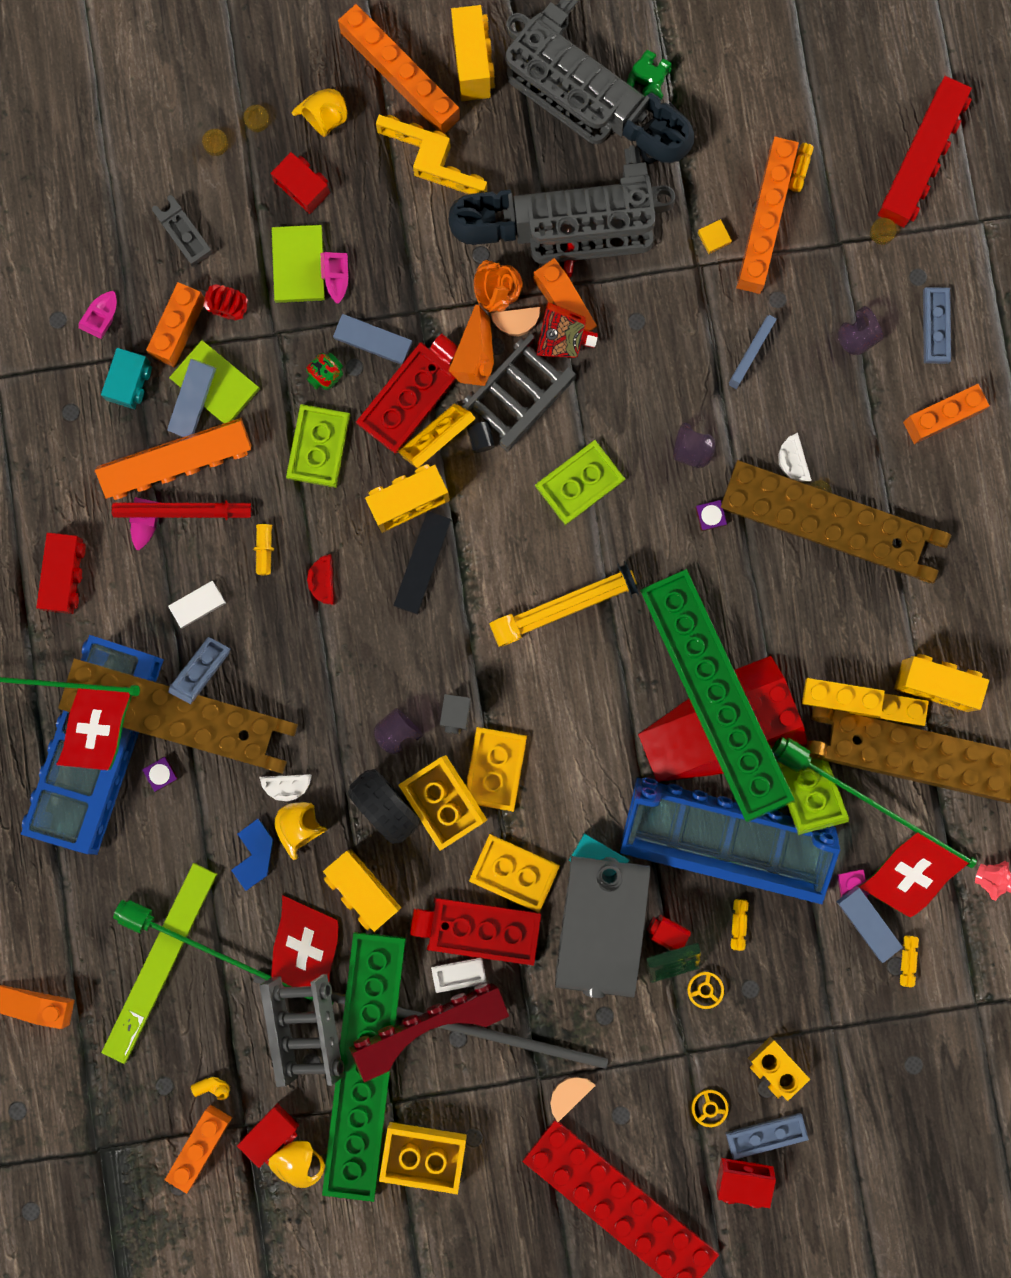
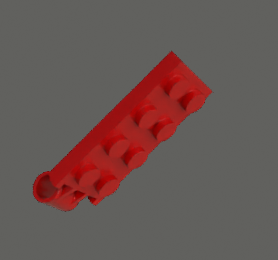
[356,334,458,455]
[410,898,541,966]

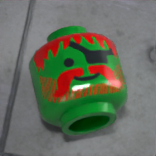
[306,352,343,390]

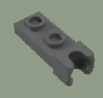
[152,195,213,267]

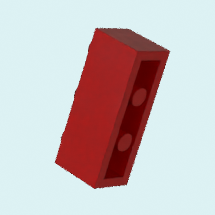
[36,533,86,614]

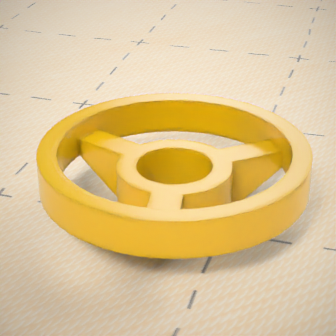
[687,972,724,1009]
[691,1089,728,1127]

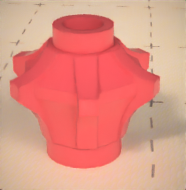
[975,861,1011,901]

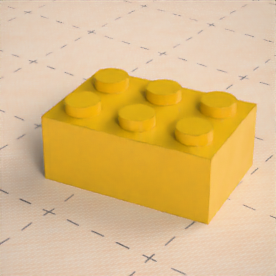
[451,5,495,101]
[365,464,450,533]
[894,654,989,712]
[398,755,487,851]
[323,849,401,932]
[379,1122,467,1194]

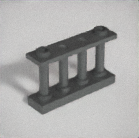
[462,334,576,452]
[259,974,344,1087]

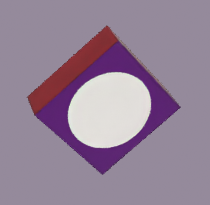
[695,500,727,532]
[142,757,178,792]

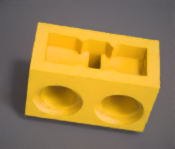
[748,1037,810,1101]

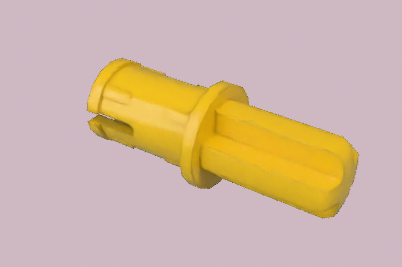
[254,524,274,576]

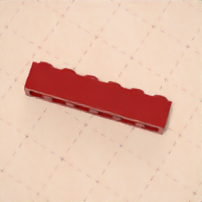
[877,76,972,228]

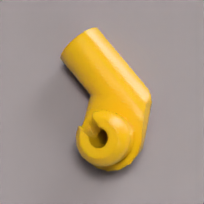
[191,1076,230,1100]

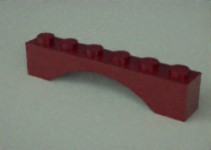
[349,982,509,1082]

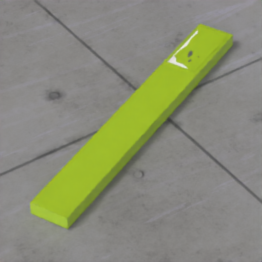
[101,863,217,1064]

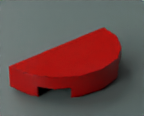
[307,554,334,605]

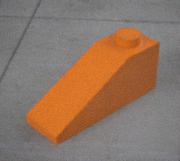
[534,258,597,331]
[449,305,494,386]
[0,985,75,1029]

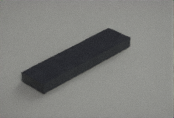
[393,511,452,615]

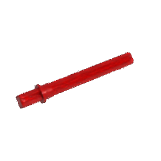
[112,500,251,521]

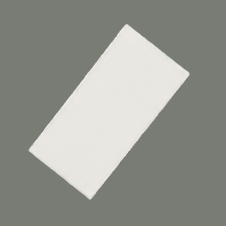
[168,581,226,629]
[431,958,487,993]

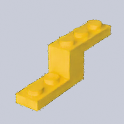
[376,114,488,194]
[802,678,929,726]

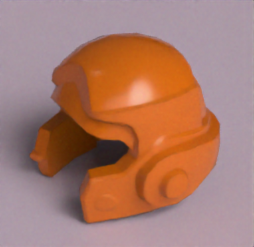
[474,260,523,312]

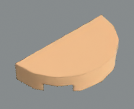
[490,307,540,337]
[550,1077,595,1122]

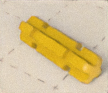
[788,143,814,192]
[731,899,748,951]
[900,935,919,987]

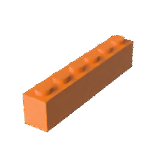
[338,4,460,134]
[736,137,799,294]
[95,418,252,500]

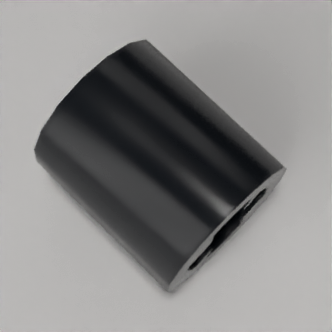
[467,422,495,453]

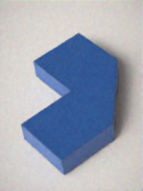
[231,819,274,891]

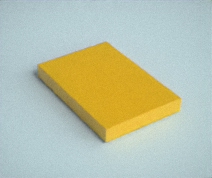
[399,403,476,468]
[466,727,527,812]
[469,834,560,913]

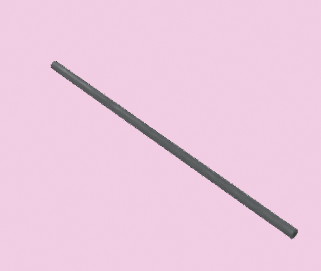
[253,975,608,1069]

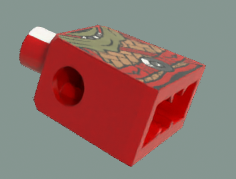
[537,302,598,358]

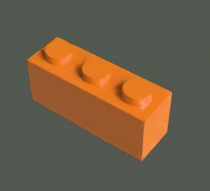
[146,282,205,367]
[903,384,990,444]
[165,1104,233,1194]

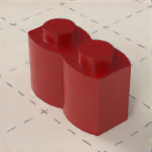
[646,914,691,954]

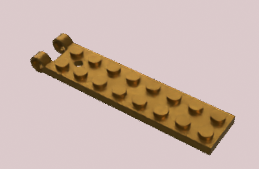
[720,460,951,584]
[58,658,298,774]
[806,706,1011,804]

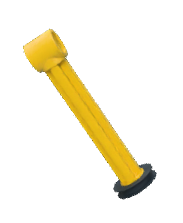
[489,561,639,647]

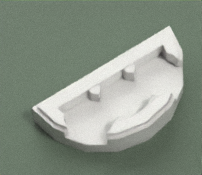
[778,433,812,483]
[260,775,312,801]

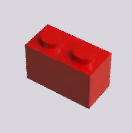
[270,152,330,214]
[237,1103,299,1168]
[716,1158,776,1208]

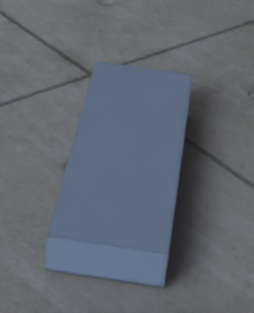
[923,288,951,364]
[333,314,413,365]
[729,315,777,389]
[167,359,216,437]
[168,637,230,704]
[836,886,903,963]
[725,1113,809,1160]

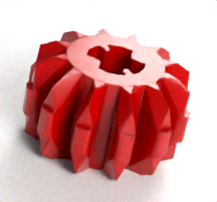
[204,284,248,321]

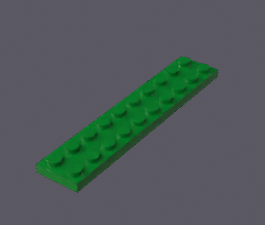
[640,569,795,823]
[322,932,406,1202]

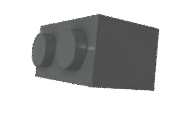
[440,694,471,735]

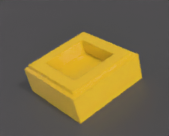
[698,219,732,254]

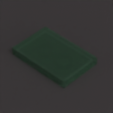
[647,943,701,983]

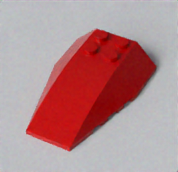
[638,656,807,782]

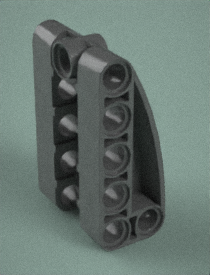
[555,856,650,998]

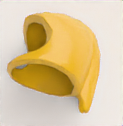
[292,88,347,138]
[275,802,328,860]
[269,1141,325,1188]

